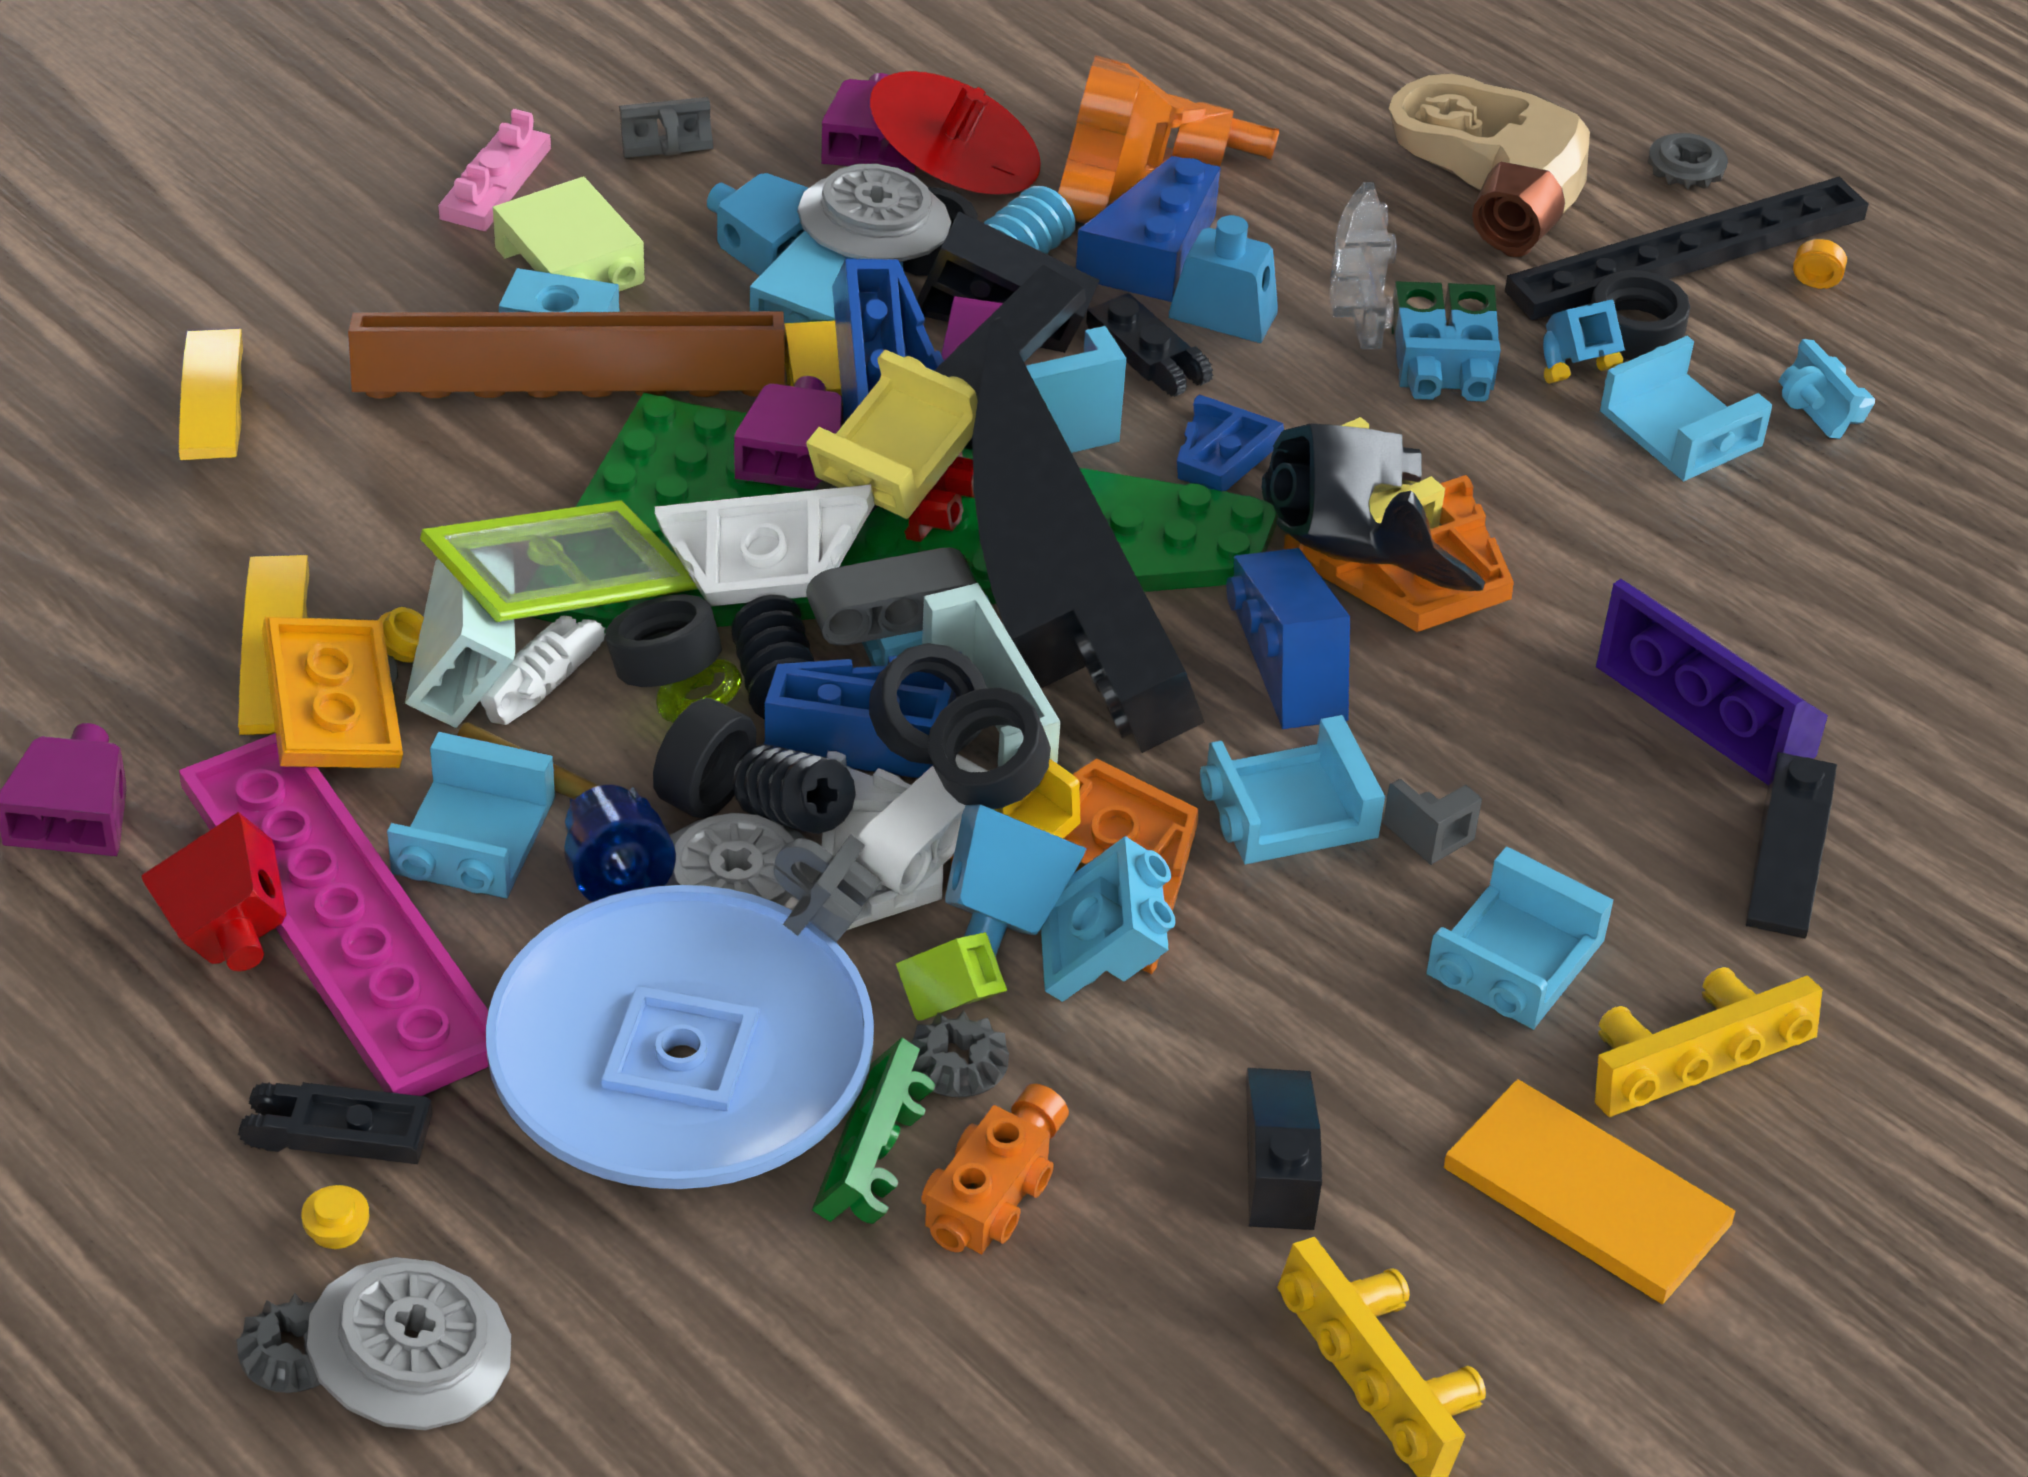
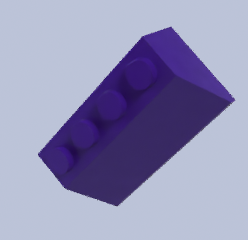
[1596,579,1828,786]

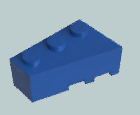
[1076,156,1220,302]
[832,258,944,423]
[1226,548,1350,729]
[765,652,962,778]

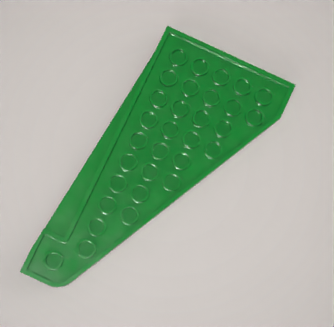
[523,393,1278,636]

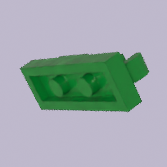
[812,1037,935,1224]

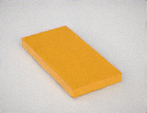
[1443,1079,1736,1305]

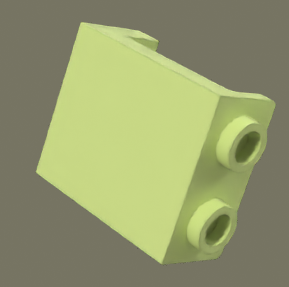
[493,176,645,292]

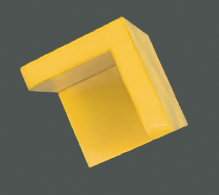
[994,759,1081,839]

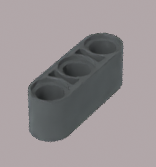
[806,547,977,646]

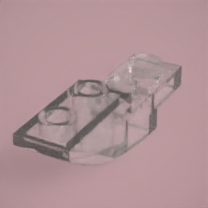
[1330,182,1396,349]

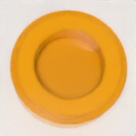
[1793,239,1847,289]

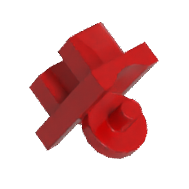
[905,452,975,542]

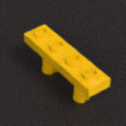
[1595,967,1823,1118]
[1277,1236,1486,1477]

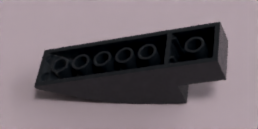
[972,317,1205,753]

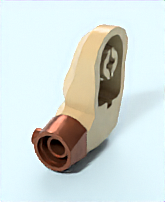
[1389,74,1590,257]

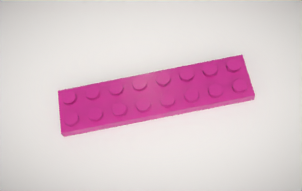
[179,733,489,1096]

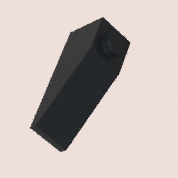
[1746,752,1837,939]
[1246,1068,1322,1230]

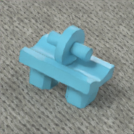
[1778,339,1875,439]

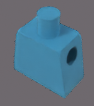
[707,173,808,276]
[1168,215,1278,343]
[945,805,1087,957]

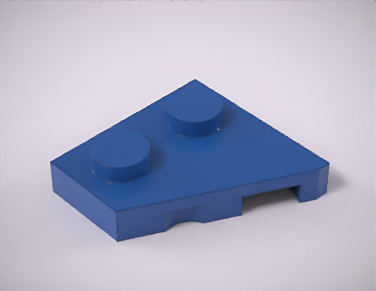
[1177,394,1284,491]

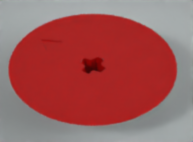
[870,71,1041,195]

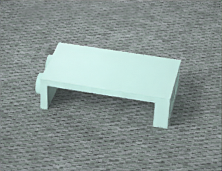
[922,583,1060,767]

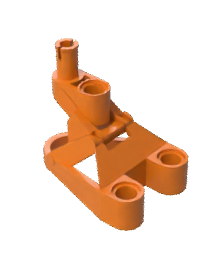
[1058,56,1280,224]

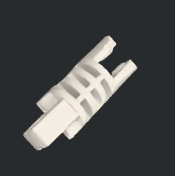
[480,616,606,725]

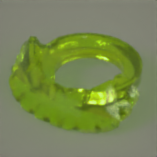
[656,659,742,723]

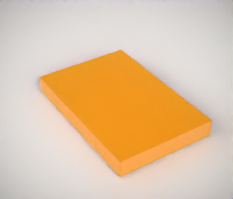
[262,617,403,768]

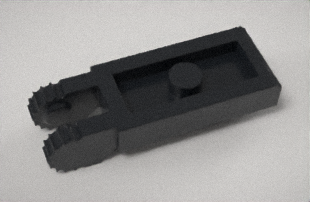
[1086,292,1214,397]
[238,1082,433,1164]

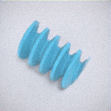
[984,186,1075,255]

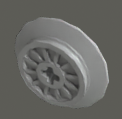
[797,164,951,262]
[645,813,820,910]
[306,1257,511,1430]

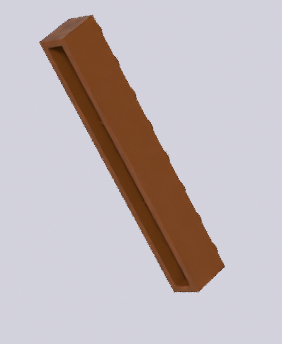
[348,311,785,398]

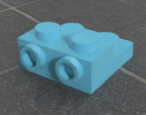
[1041,836,1175,1002]

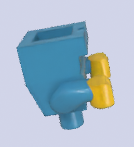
[1543,299,1625,384]

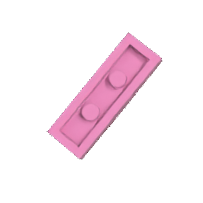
[438,109,551,232]

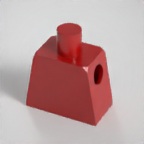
[141,812,287,971]

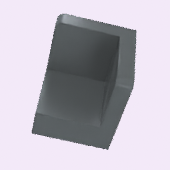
[1383,779,1482,865]

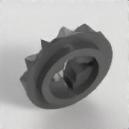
[1648,133,1728,190]
[910,1010,1009,1097]
[236,1293,321,1393]

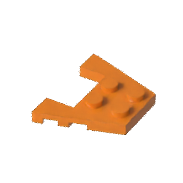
[1284,475,1514,632]
[950,758,1198,975]

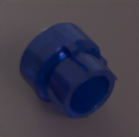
[564,785,676,902]

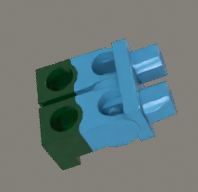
[1389,281,1501,402]

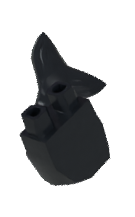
[1261,424,1485,591]

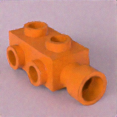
[921,1084,1069,1255]

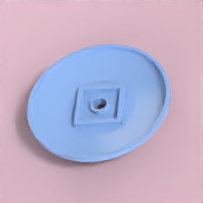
[486,885,874,1189]

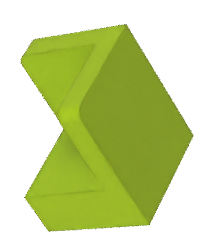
[896,932,1007,1021]

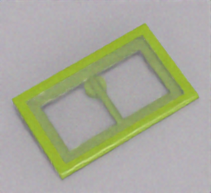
[420,500,698,622]

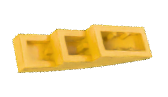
[179,329,243,460]
[238,555,309,735]

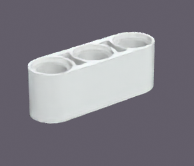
[856,754,994,896]

